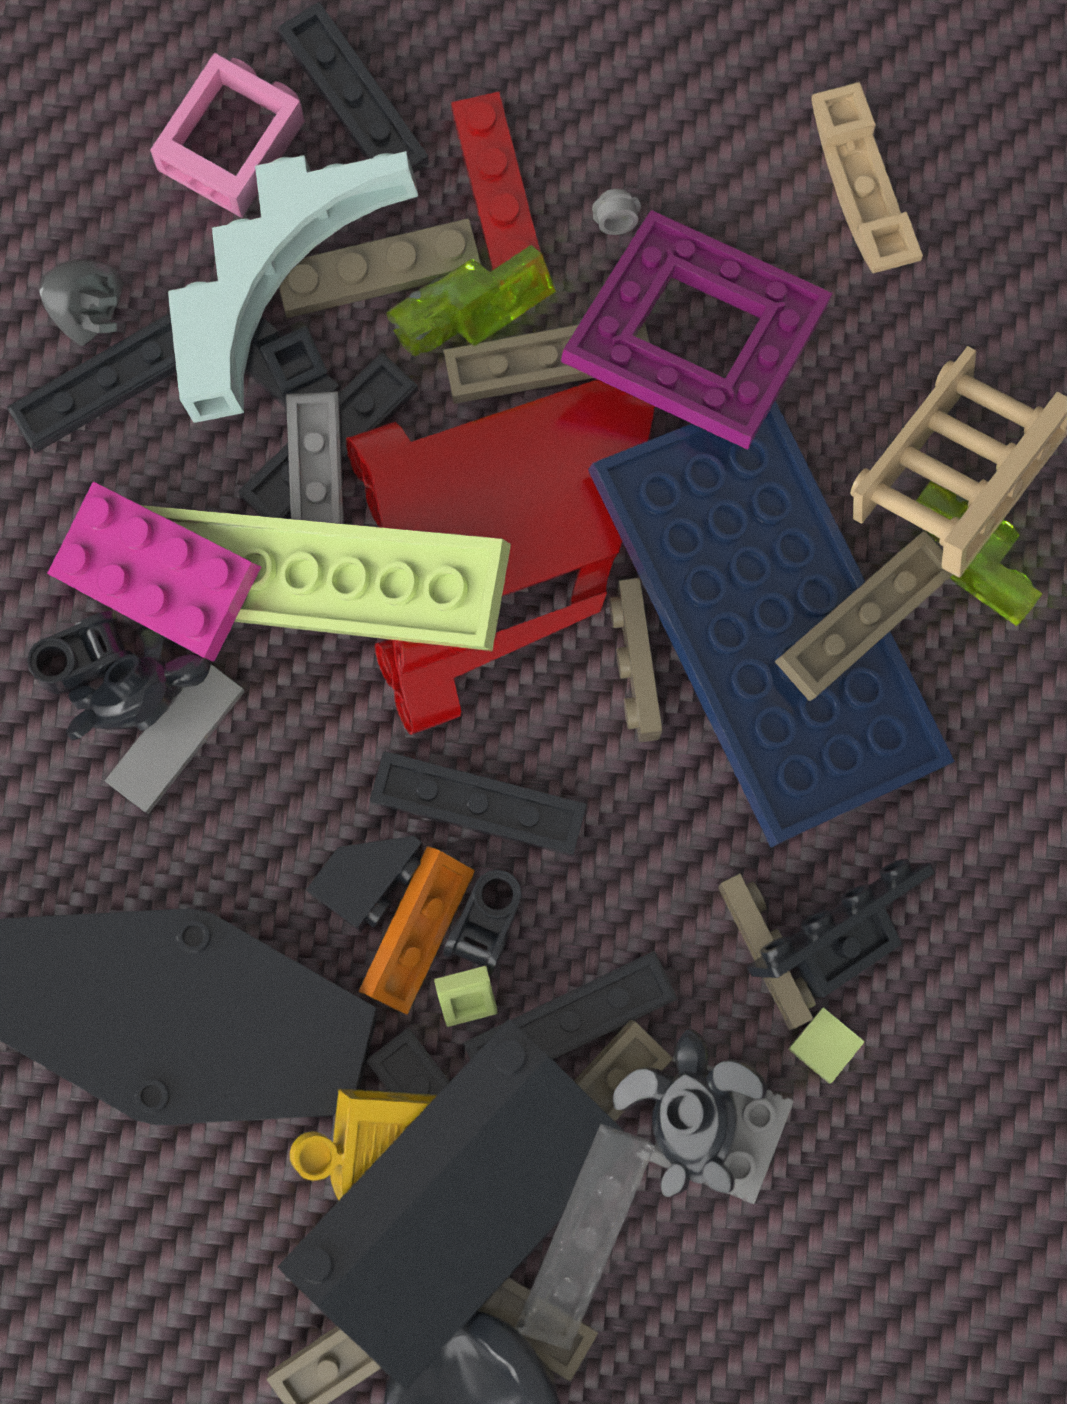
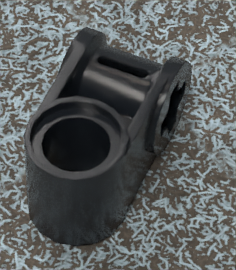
[27,611,133,694]
[442,870,522,977]

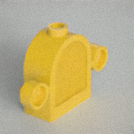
[290,1089,437,1200]

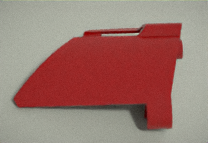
[346,379,655,735]

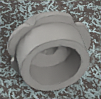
[592,189,641,235]

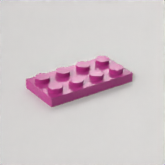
[47,482,261,661]

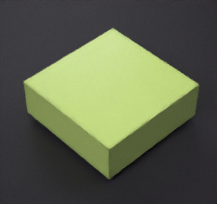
[434,966,498,1027]
[788,1007,864,1084]

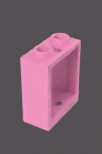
[150,53,304,218]

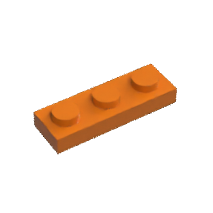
[359,846,475,1015]

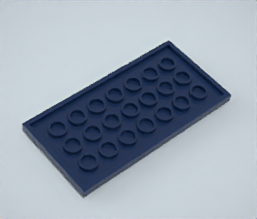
[588,401,955,847]

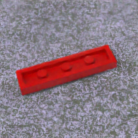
[451,92,546,293]

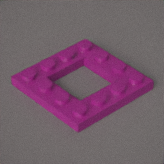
[561,210,833,450]

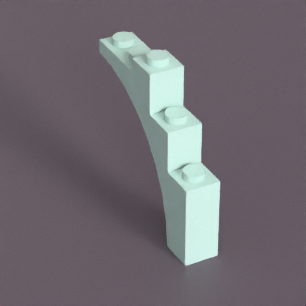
[168,152,418,423]

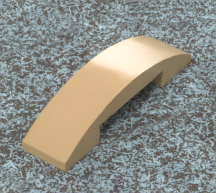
[811,82,923,273]

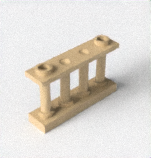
[850,346,1067,578]

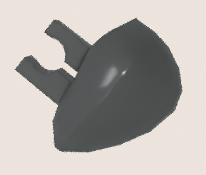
[38,259,124,346]

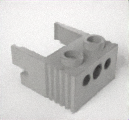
[635,1058,794,1204]

